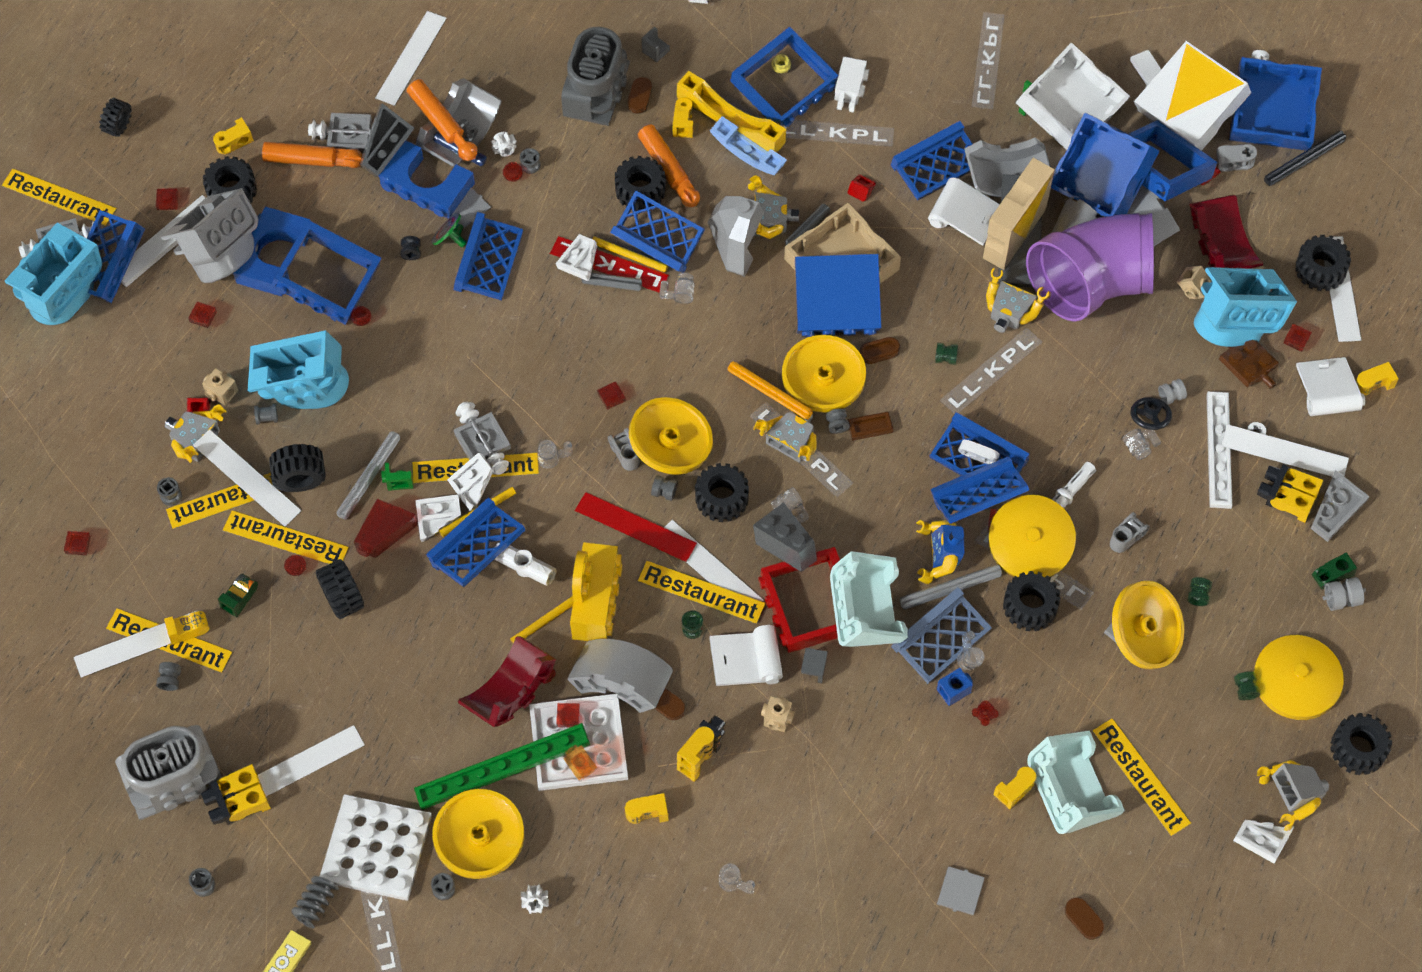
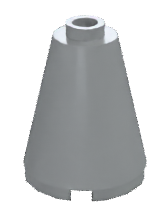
[1052,197,1097,233]

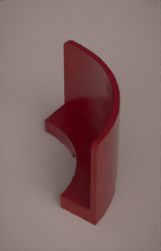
[1189,195,1263,269]
[458,636,556,727]

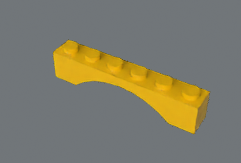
[677,71,786,153]

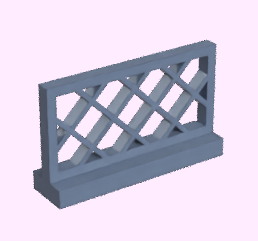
[891,587,992,684]

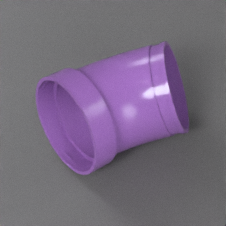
[1026,213,1154,321]

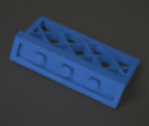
[890,121,972,201]
[610,190,705,273]
[87,210,145,303]
[453,212,523,301]
[929,412,1029,496]
[930,456,1029,524]
[426,498,526,587]

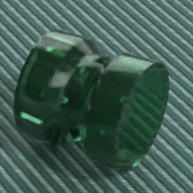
[935,342,958,365]
[1187,577,1212,607]
[681,610,703,639]
[1234,672,1260,701]

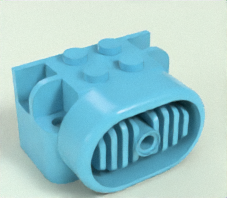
[5,223,102,325]
[1194,267,1297,347]
[248,330,349,409]

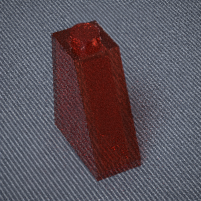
[354,499,418,558]

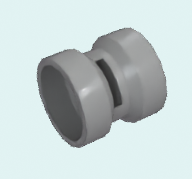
[1158,379,1187,405]

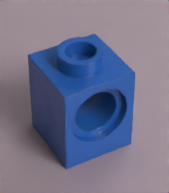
[937,668,973,706]

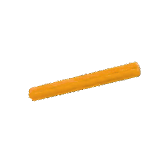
[727,361,813,419]

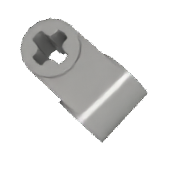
[1216,144,1257,172]
[607,428,640,471]
[1110,512,1150,553]

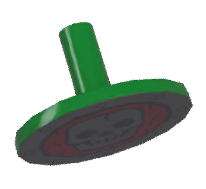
[432,213,467,248]

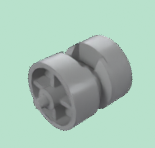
[1322,577,1366,611]

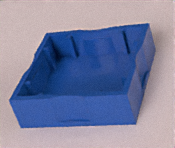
[1229,57,1322,151]
[1051,113,1160,217]

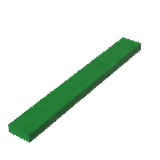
[414,723,591,810]

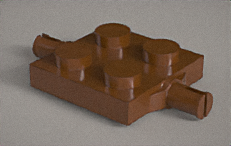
[1219,340,1279,389]

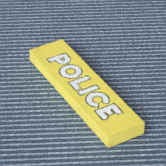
[263,930,311,972]

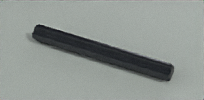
[1264,130,1346,186]

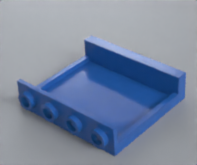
[794,254,881,337]

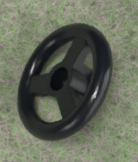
[1130,397,1172,430]

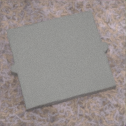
[452,188,491,228]
[937,866,984,915]

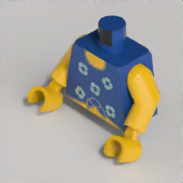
[916,520,964,584]

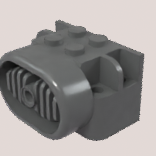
[562,27,630,126]

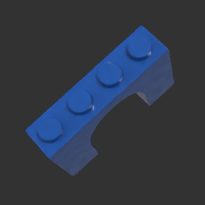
[379,140,475,219]
[233,206,311,297]

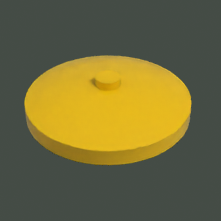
[782,335,866,412]
[629,397,713,475]
[988,495,1076,578]
[1112,581,1184,669]
[1253,635,1344,720]
[432,789,524,879]

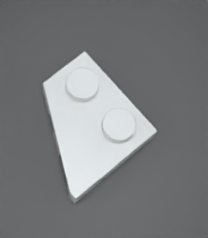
[555,234,597,281]
[447,453,494,511]
[416,494,461,542]
[1233,820,1294,863]

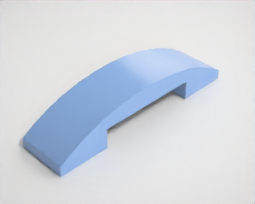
[710,116,787,175]

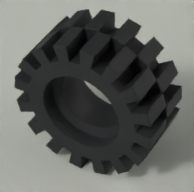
[99,98,132,137]

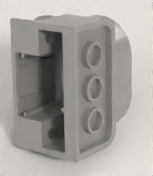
[160,188,258,283]
[115,725,222,820]

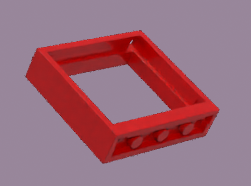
[758,547,840,653]

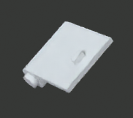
[928,178,1000,246]
[1296,357,1365,416]
[709,625,783,686]

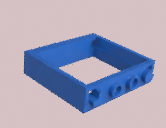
[730,27,839,127]
[1129,120,1217,201]
[272,220,381,325]

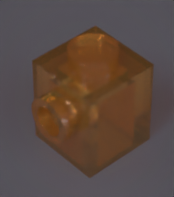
[563,745,598,781]

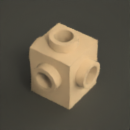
[1177,266,1213,299]
[202,368,239,406]
[761,696,795,732]

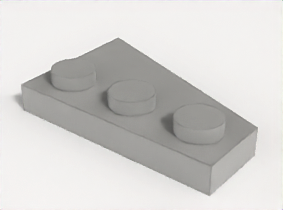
[1311,470,1369,542]

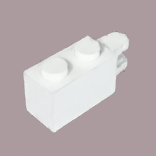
[835,57,869,112]

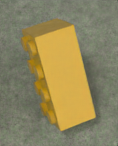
[570,542,623,641]

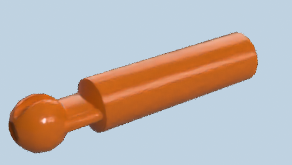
[406,79,477,161]
[638,124,700,208]
[262,142,363,168]

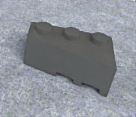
[359,103,414,177]
[753,502,817,572]

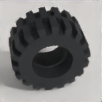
[203,156,257,204]
[615,156,666,211]
[1295,235,1351,291]
[269,444,326,492]
[695,463,749,522]
[316,559,364,619]
[1003,571,1060,632]
[1330,713,1392,775]

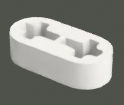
[958,440,1000,465]

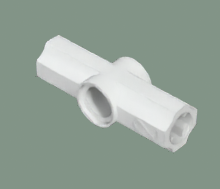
[494,543,557,586]

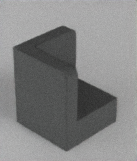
[642,27,670,62]
[801,648,827,683]

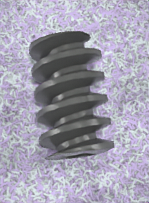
[291,876,339,928]

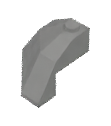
[708,196,764,277]

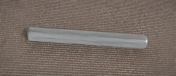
[337,431,400,520]
[900,564,1002,609]

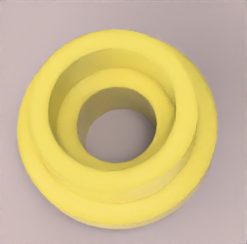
[771,54,791,73]

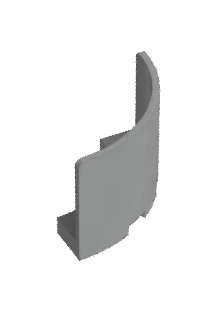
[415,78,501,167]
[964,137,1051,197]
[1127,185,1180,247]
[568,639,673,713]

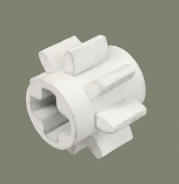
[491,132,517,157]
[521,885,549,914]

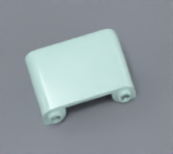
[830,551,908,647]
[1028,731,1125,834]

